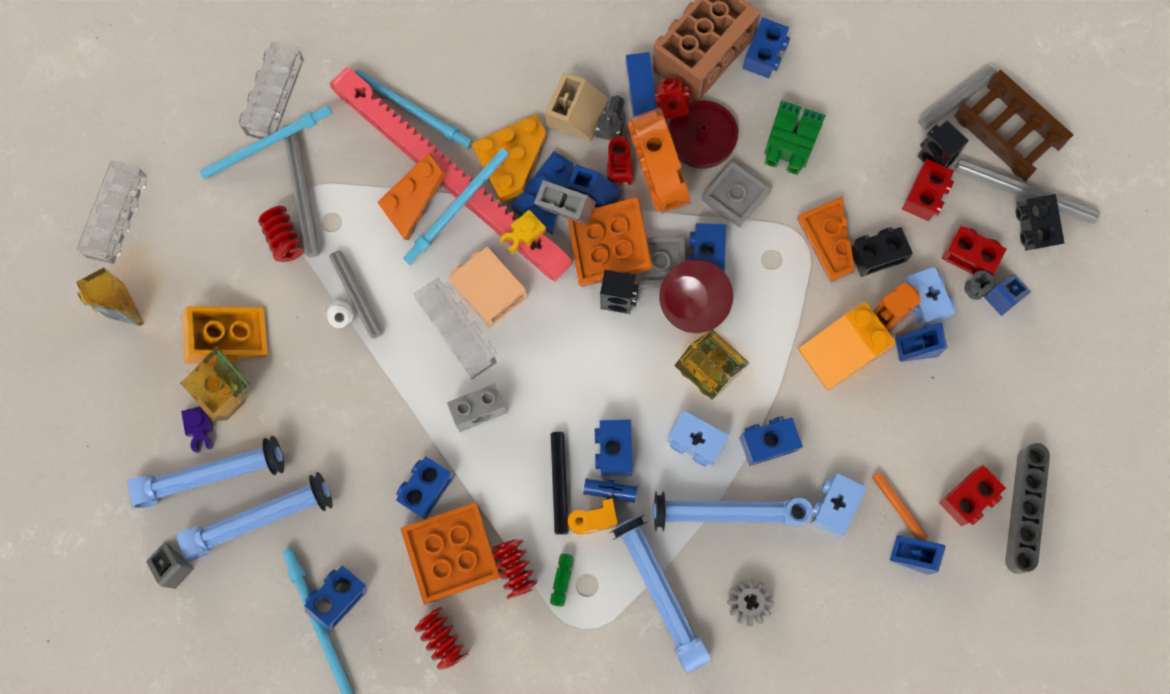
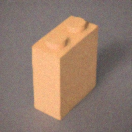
[448,246,527,328]

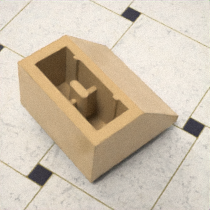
[545,72,609,142]

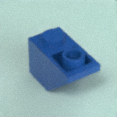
[567,165,622,208]

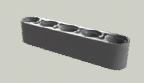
[1005,443,1050,574]

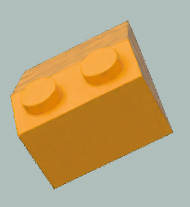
[798,301,896,391]
[181,306,268,364]

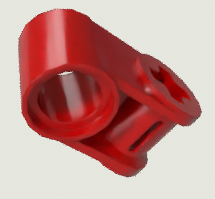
[607,136,632,185]

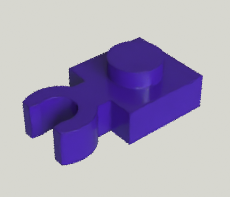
[181,405,214,453]

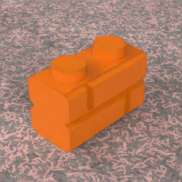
[873,282,921,332]

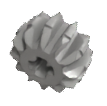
[727,579,774,626]

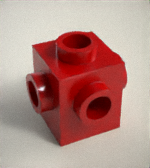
[655,77,691,120]

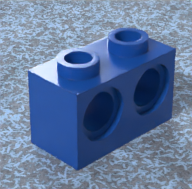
[743,17,790,78]
[396,456,455,520]
[304,565,367,633]

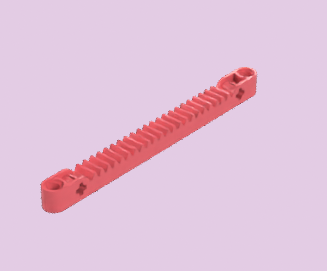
[329,67,572,282]

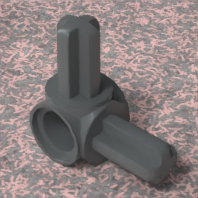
[595,95,625,140]

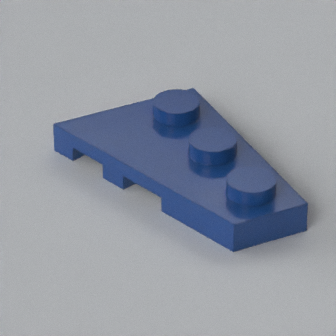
[512,151,574,235]

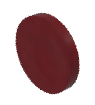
[668,100,738,169]
[659,259,733,333]

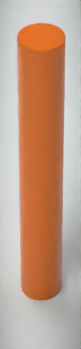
[871,472,928,540]

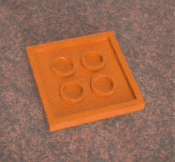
[567,197,653,287]
[400,502,500,605]

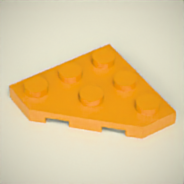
[471,114,547,203]

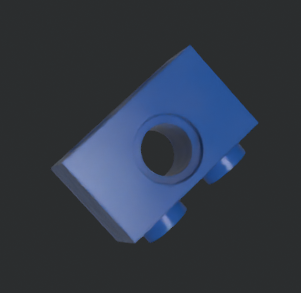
[689,223,726,272]
[739,416,803,467]
[595,420,633,476]

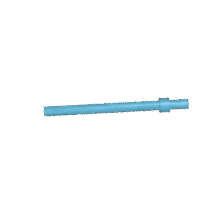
[355,70,473,149]
[200,105,333,179]
[403,148,510,265]
[282,548,354,694]

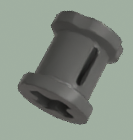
[964,271,995,300]

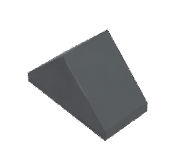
[146,542,194,589]

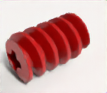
[258,206,304,262]
[491,539,538,600]
[414,607,469,670]

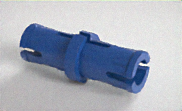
[583,478,638,503]

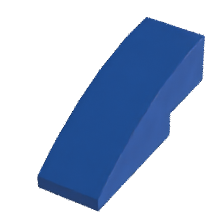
[625,52,657,117]

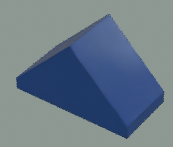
[984,274,1031,316]
[895,323,947,362]
[890,535,946,575]

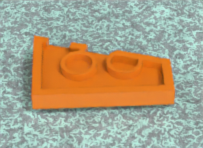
[377,153,446,240]
[797,196,855,283]

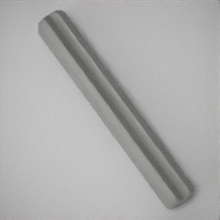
[918,66,997,129]
[329,250,383,339]

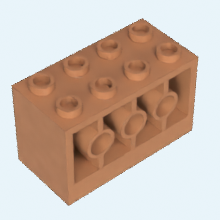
[652,0,761,101]

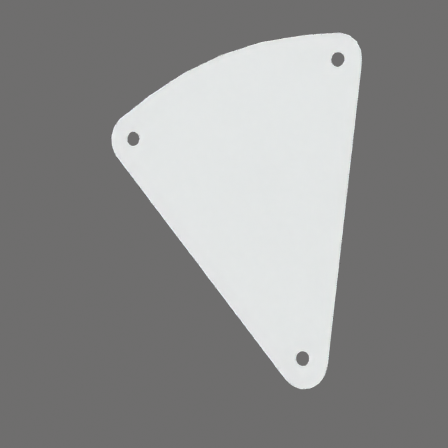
[288,183,812,629]

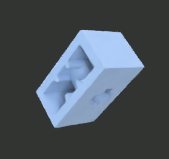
[901,267,955,329]
[667,410,729,467]
[811,473,867,538]

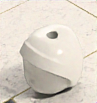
[326,301,354,328]

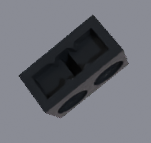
[917,120,969,168]
[1015,194,1065,251]
[851,227,913,277]
[600,270,639,314]

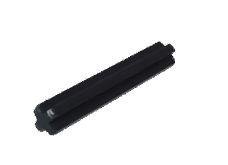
[550,431,569,535]

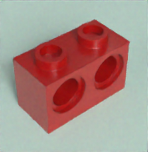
[902,159,954,221]
[941,226,1007,279]
[939,465,1006,526]

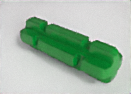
[550,553,574,607]

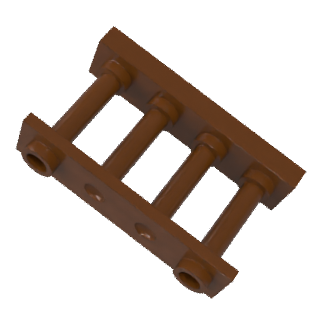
[954,70,1074,182]

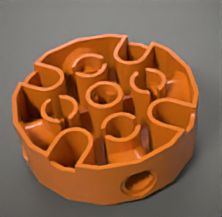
[627,108,691,214]

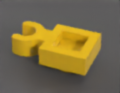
[500,210,546,254]

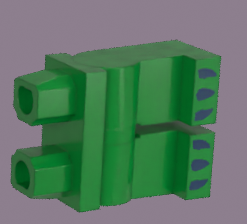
[764,100,826,175]

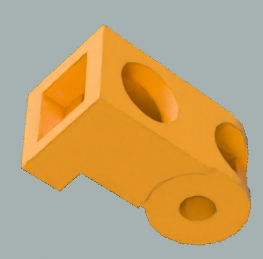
[568,499,619,535]

